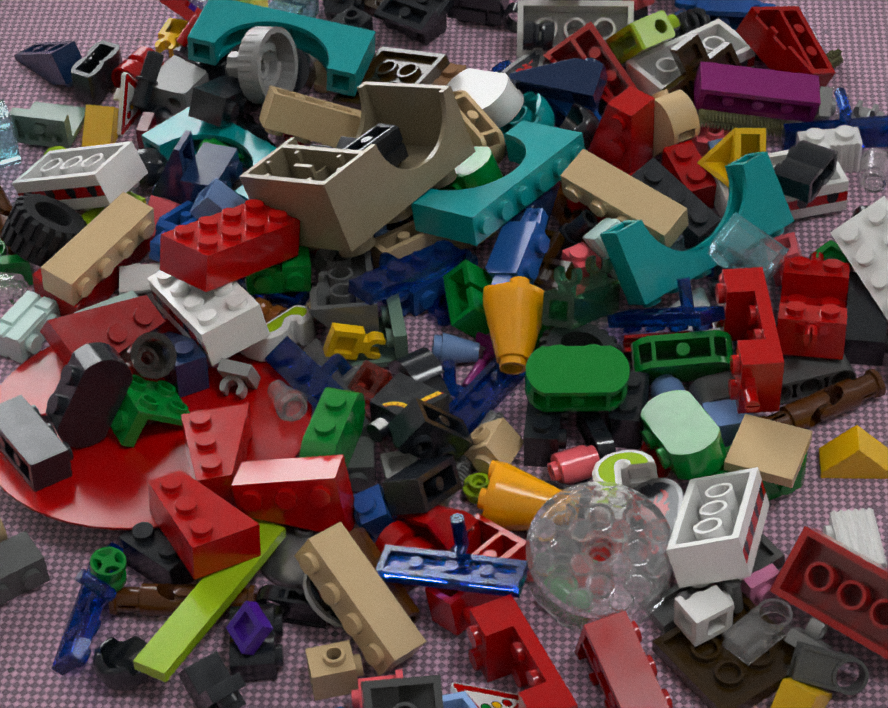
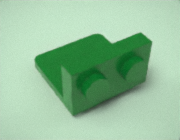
[110,375,190,447]

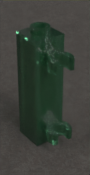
[542,255,620,329]

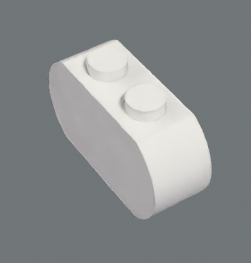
[446,68,524,128]

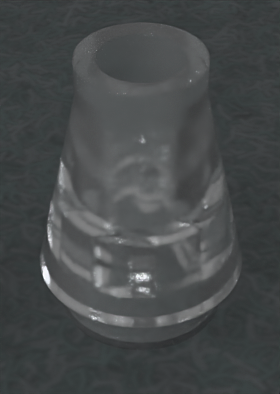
[268,380,307,421]

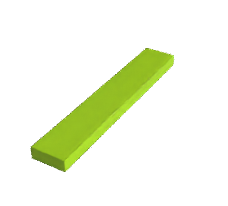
[133,518,286,682]

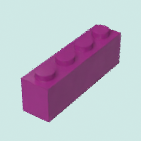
[694,61,821,123]

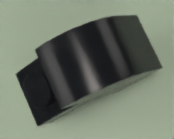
[387,347,455,408]
[178,651,246,708]

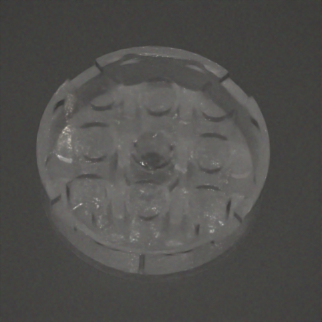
[525,481,674,633]

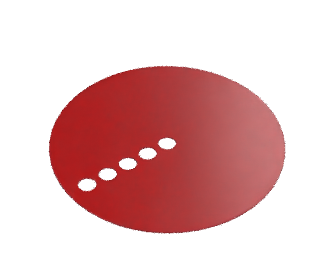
[0,319,312,530]

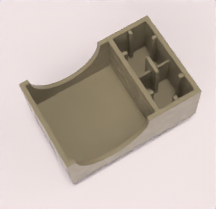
[239,81,475,258]

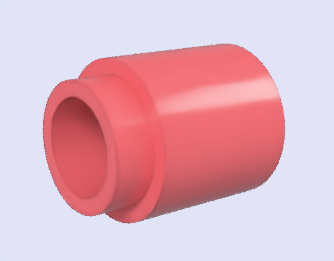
[547,444,600,485]

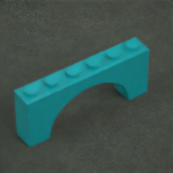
[187,0,376,97]
[141,106,276,201]
[411,120,586,246]
[600,151,794,308]

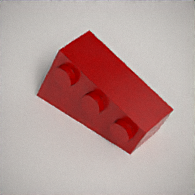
[147,470,261,580]

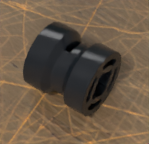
[523,21,554,51]

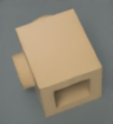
[464,417,524,474]
[305,640,364,701]

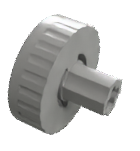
[226,26,298,104]

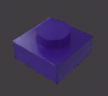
[226,601,273,655]

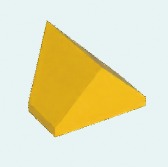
[697,128,766,187]

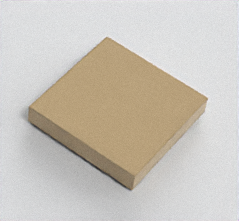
[724,414,813,488]

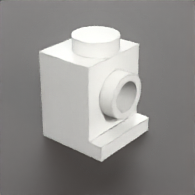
[674,585,735,647]

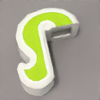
[240,305,316,362]
[590,450,658,532]

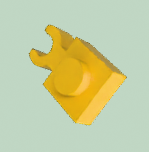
[155,18,188,58]
[323,322,386,360]

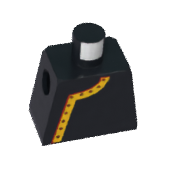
[367,373,449,442]

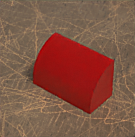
[397,505,478,550]

